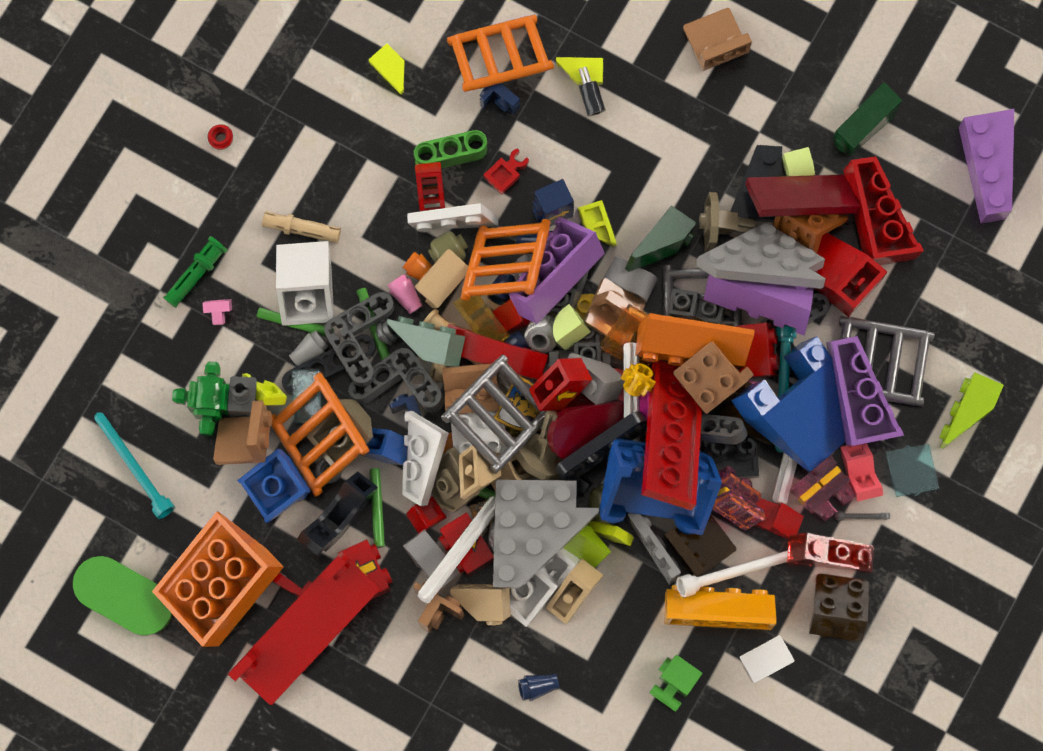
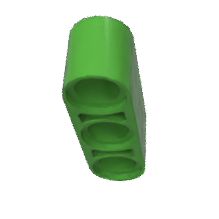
[414,130,487,168]

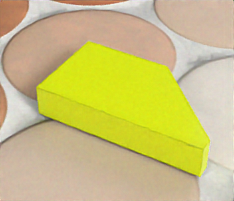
[369,43,405,94]
[556,57,603,85]
[577,200,617,247]
[242,373,287,405]
[588,521,634,546]

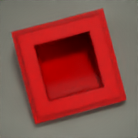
[406,496,447,534]

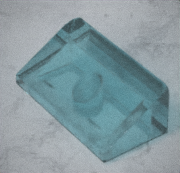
[292,369,322,423]

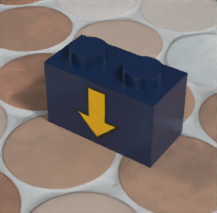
[532,179,574,227]

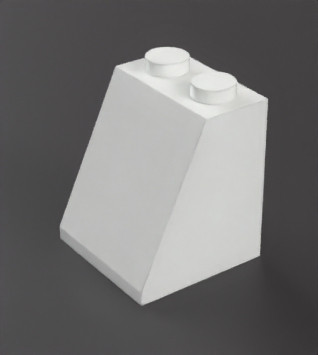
[276,241,334,326]

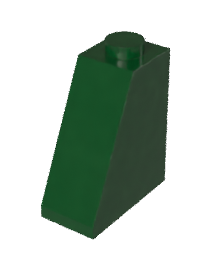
[833,82,902,156]

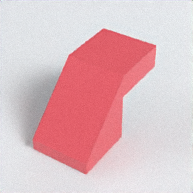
[840,443,883,501]

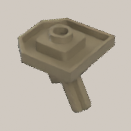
[699,192,757,253]
[513,411,563,480]
[431,447,481,512]

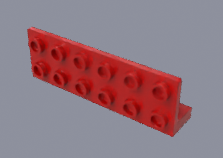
[228,552,380,705]

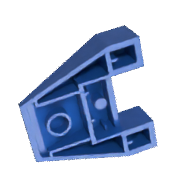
[731,336,846,472]

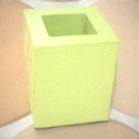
[782,147,815,176]
[553,304,591,351]

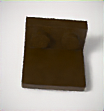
[663,514,737,577]

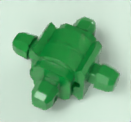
[172,361,230,436]

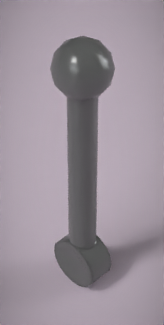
[834,511,890,521]

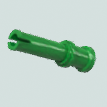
[163,236,228,308]

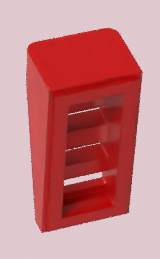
[415,162,445,212]

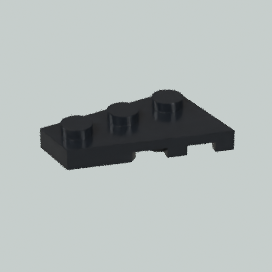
[730,145,782,223]

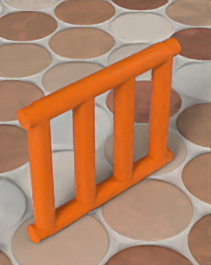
[447,14,554,92]
[461,219,551,301]
[271,373,369,497]

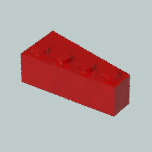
[844,156,924,265]

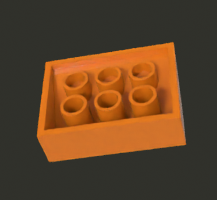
[152,512,284,647]

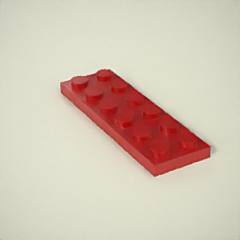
[641,359,702,510]

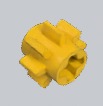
[620,363,656,397]

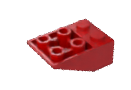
[814,233,887,318]

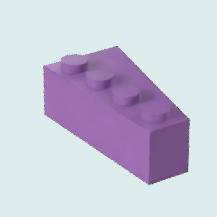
[959,109,1014,224]
[509,216,605,324]
[704,274,814,336]
[826,336,904,446]

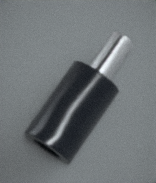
[579,67,606,116]

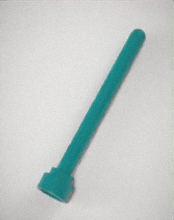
[775,326,797,452]
[94,412,175,519]

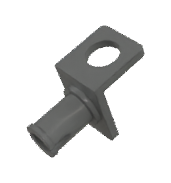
[227,376,257,418]

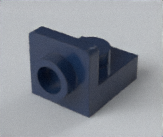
[480,83,520,114]
[389,394,422,424]

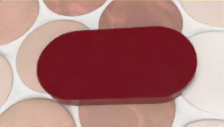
[547,400,624,460]

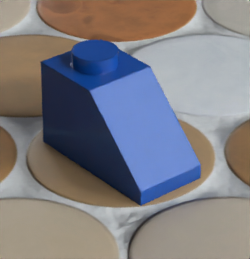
[360,428,408,465]

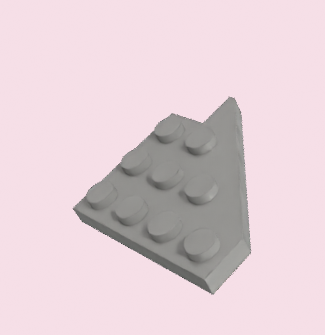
[696,222,825,289]
[493,480,599,589]

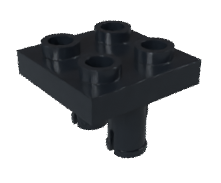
[704,426,759,479]

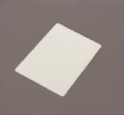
[740,635,794,683]

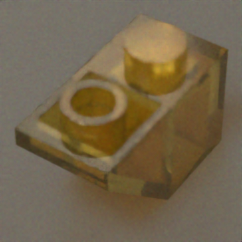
[453,296,510,341]

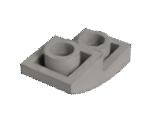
[403,530,459,589]

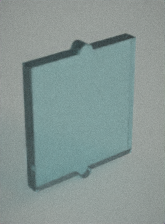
[886,444,939,497]

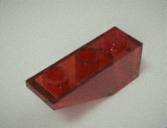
[787,533,874,572]

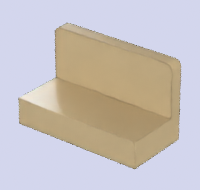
[415,249,468,308]

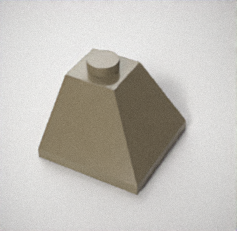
[306,399,373,474]

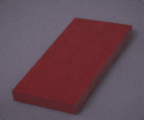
[745,174,860,217]

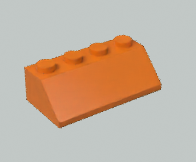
[635,313,754,371]

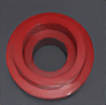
[208,124,233,150]

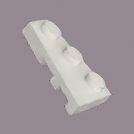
[407,203,498,232]
[402,411,449,506]

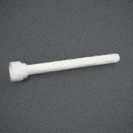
[676,550,795,598]

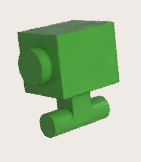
[649,655,702,712]

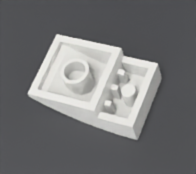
[509,548,581,627]

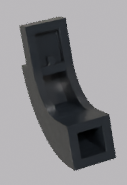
[297,471,378,556]

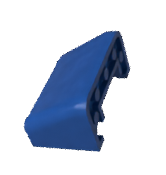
[599,439,722,535]

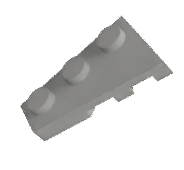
[627,513,681,585]

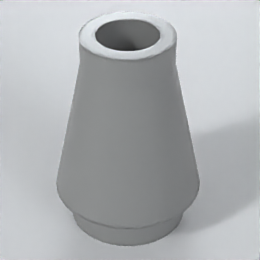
[289,330,329,366]

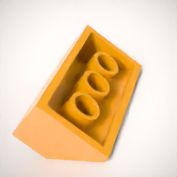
[664,585,776,630]

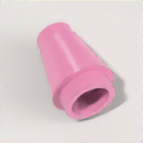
[387,274,423,314]

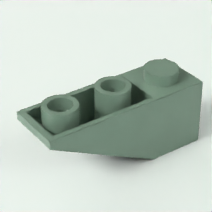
[387,316,465,367]

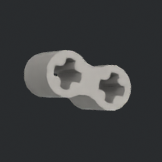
[603,257,658,303]

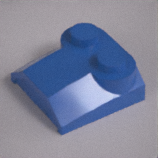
[237,449,310,523]

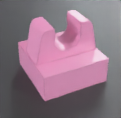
[203,299,232,325]

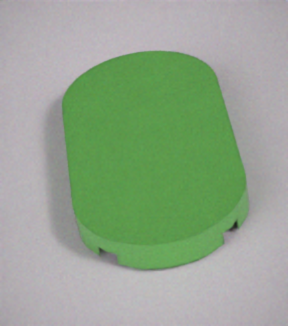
[73,556,173,636]

